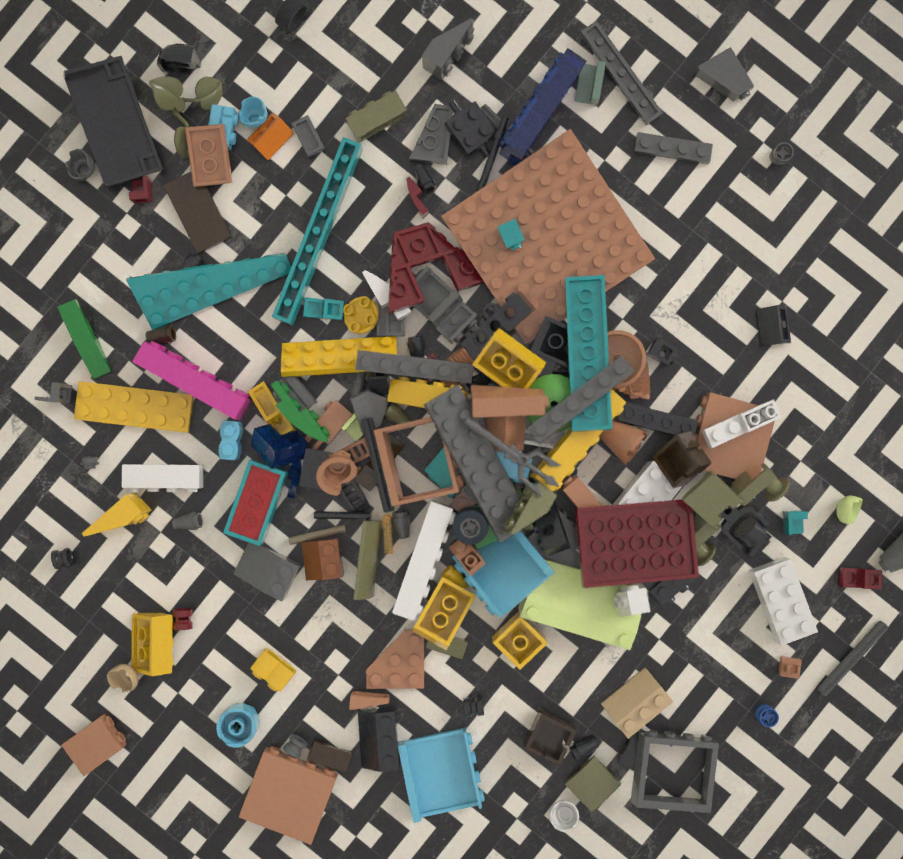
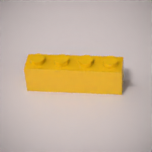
[387,376,468,408]

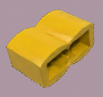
[250,648,297,692]

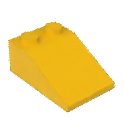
[82,493,151,536]

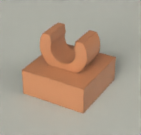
[778,656,802,679]

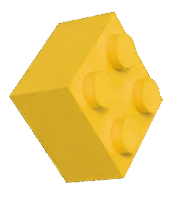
[492,611,548,670]

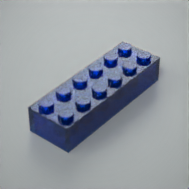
[499,48,587,165]

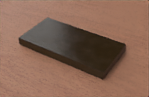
[163,171,232,254]

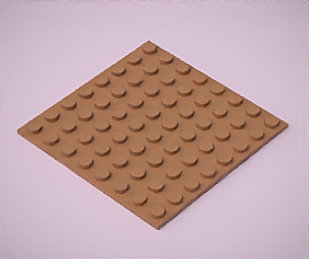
[441,129,655,345]

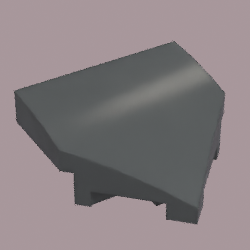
[349,390,388,434]

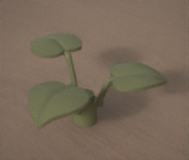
[149,76,223,159]

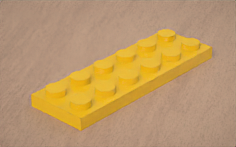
[281,336,397,377]
[74,381,194,433]

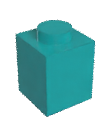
[497,219,525,251]

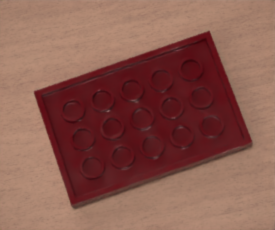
[575,499,699,588]

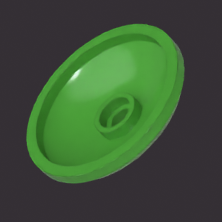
[526,374,572,433]

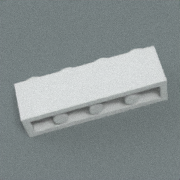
[122,464,204,492]

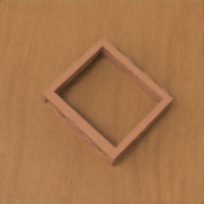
[374,417,464,506]

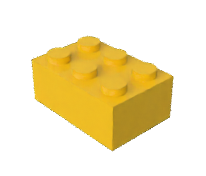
[472,328,546,388]
[412,577,476,650]

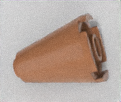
[598,419,648,465]

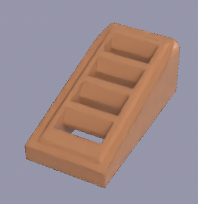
[332,437,370,463]
[349,691,390,710]

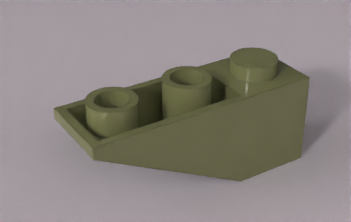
[502,482,557,535]

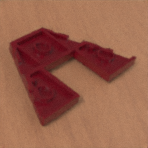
[388,222,485,314]

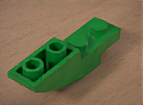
[271,380,330,442]

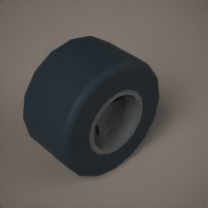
[453,507,489,545]

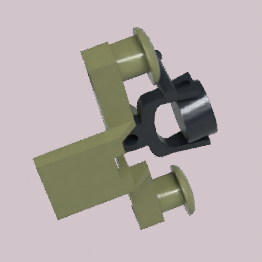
[682,462,789,566]

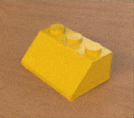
[131,613,174,676]

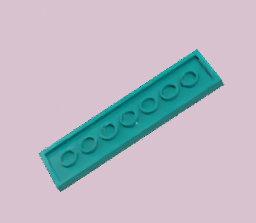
[565,275,612,432]

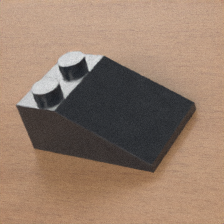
[530,316,569,371]

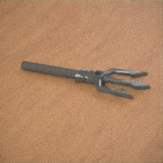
[463,417,562,498]

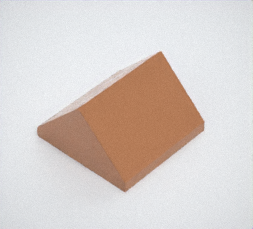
[486,416,526,453]

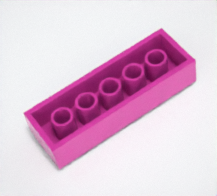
[132,341,253,421]

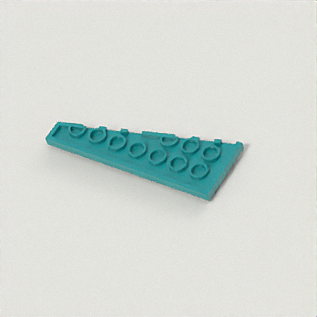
[126,253,292,330]

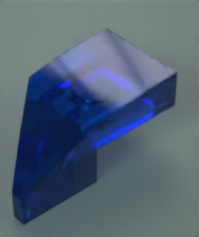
[287,458,302,499]

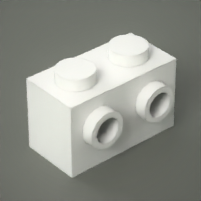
[614,585,650,617]

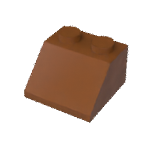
[301,537,344,580]

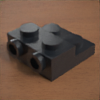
[642,578,691,606]

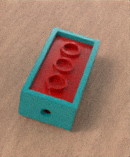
[223,460,289,546]

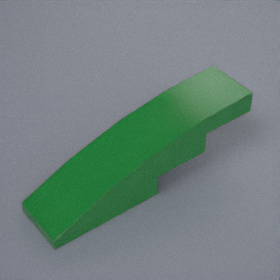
[57,299,112,379]

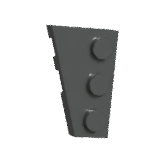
[409,104,453,165]

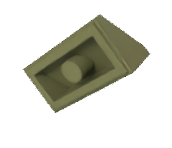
[426,636,468,659]

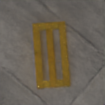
[383,514,393,554]

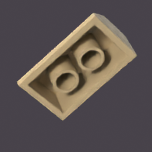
[601,667,673,739]

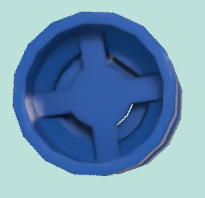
[755,704,779,727]

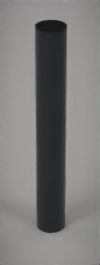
[314,511,372,520]

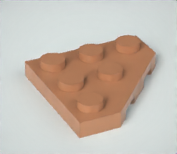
[366,630,424,689]

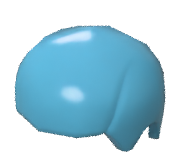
[238,97,268,128]

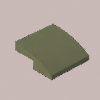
[565,756,621,812]

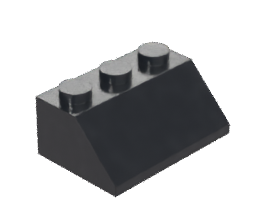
[357,707,400,772]

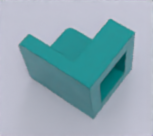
[783,510,808,535]

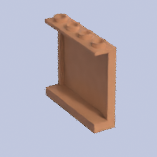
[694,392,775,479]
[239,746,338,845]

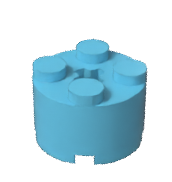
[216,703,259,747]

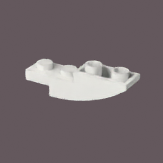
[702,399,781,449]

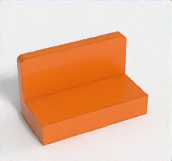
[247,112,293,160]

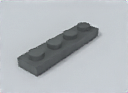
[634,132,713,164]

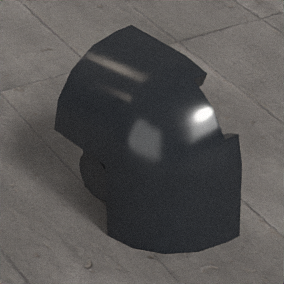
[157,43,201,74]

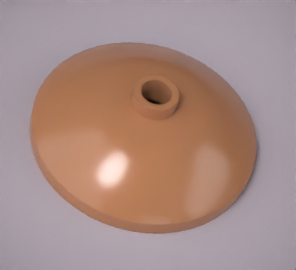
[607,330,646,389]

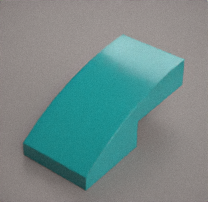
[302,297,344,320]

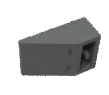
[422,18,475,81]

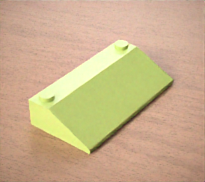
[518,558,647,650]

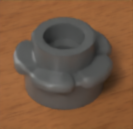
[80,456,99,469]

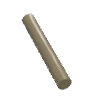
[289,524,346,545]

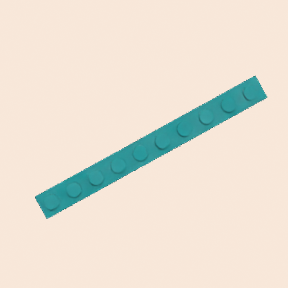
[272,137,363,326]

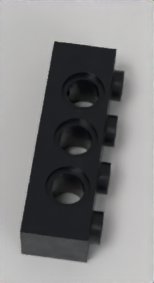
[461,292,535,360]
[615,402,698,436]
[521,477,571,556]

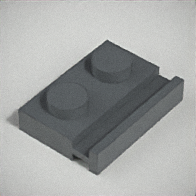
[377,300,405,336]

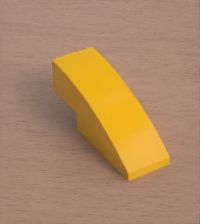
[248,381,298,443]

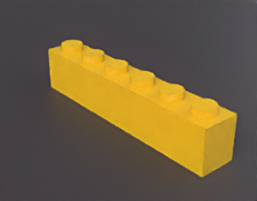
[530,390,626,492]

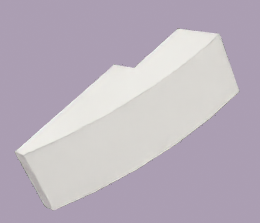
[362,270,412,321]

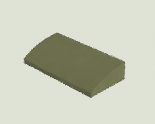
[353,520,383,600]

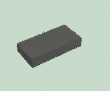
[291,115,325,158]

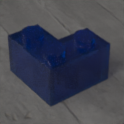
[251,424,308,469]

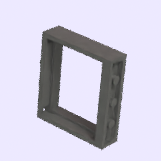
[631,730,719,813]

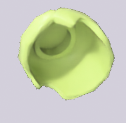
[837,495,863,525]

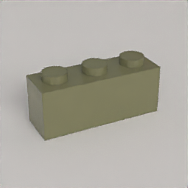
[346,90,408,143]

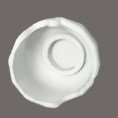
[549,800,579,832]

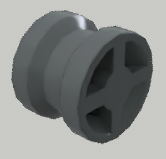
[283,734,308,758]

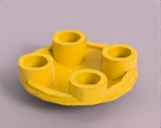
[343,296,379,334]

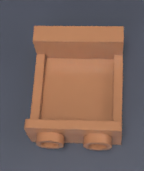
[61,714,127,777]

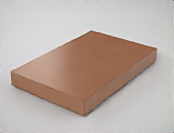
[185,124,233,187]

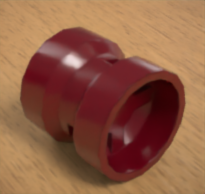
[173,608,193,630]

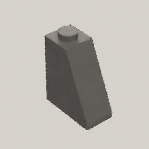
[694,47,754,102]

